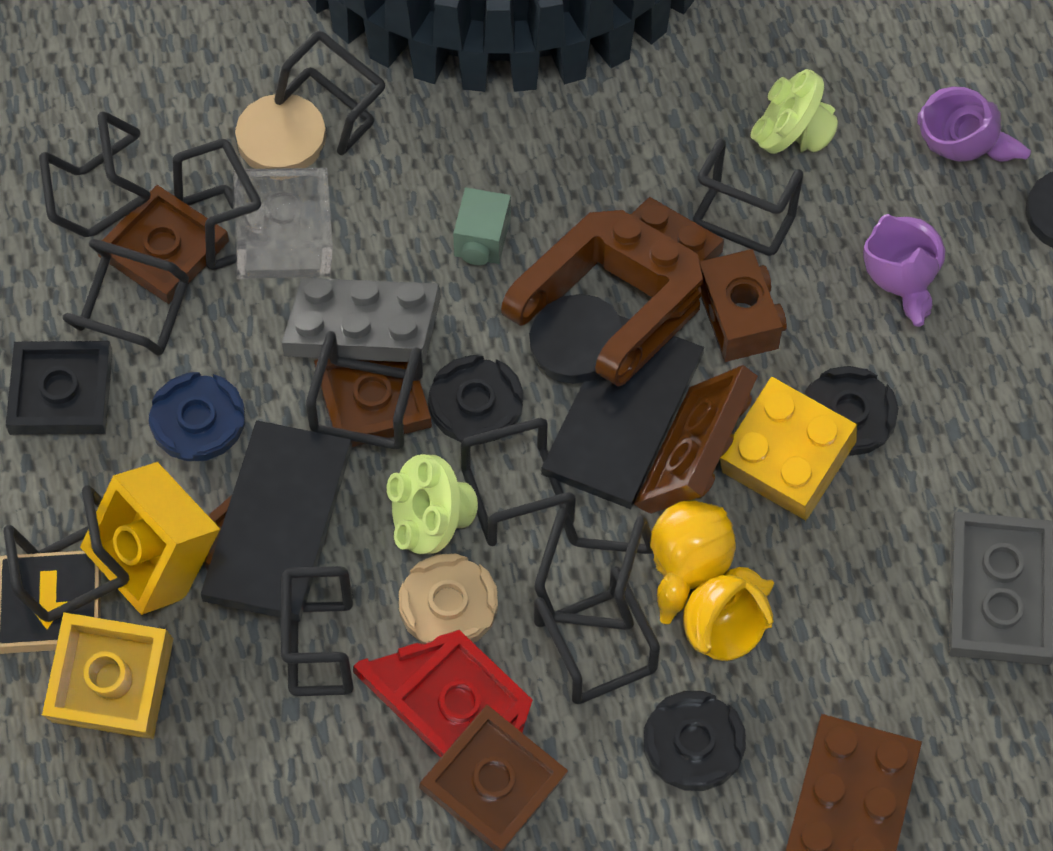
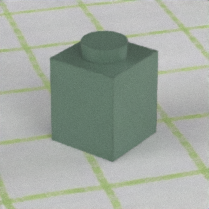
[453,187,511,265]

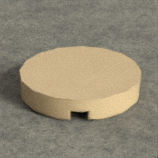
[235,94,327,176]
[399,554,498,644]

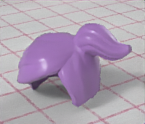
[917,86,1031,162]
[863,214,945,327]

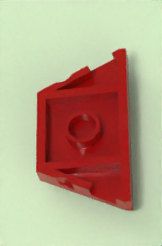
[353,630,533,757]

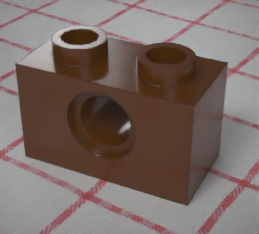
[699,249,787,362]

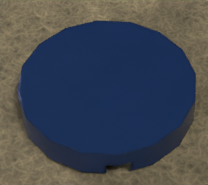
[149,372,245,462]

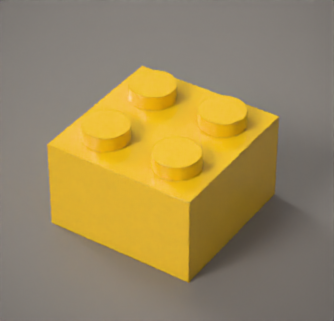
[720,376,857,521]
[80,462,220,615]
[42,612,173,739]

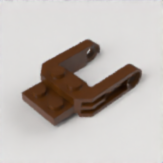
[501,197,724,386]

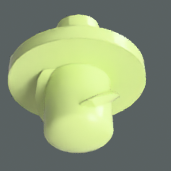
[751,69,838,154]
[386,454,478,554]

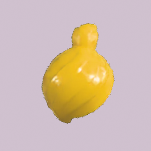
[650,500,736,624]
[683,567,774,661]

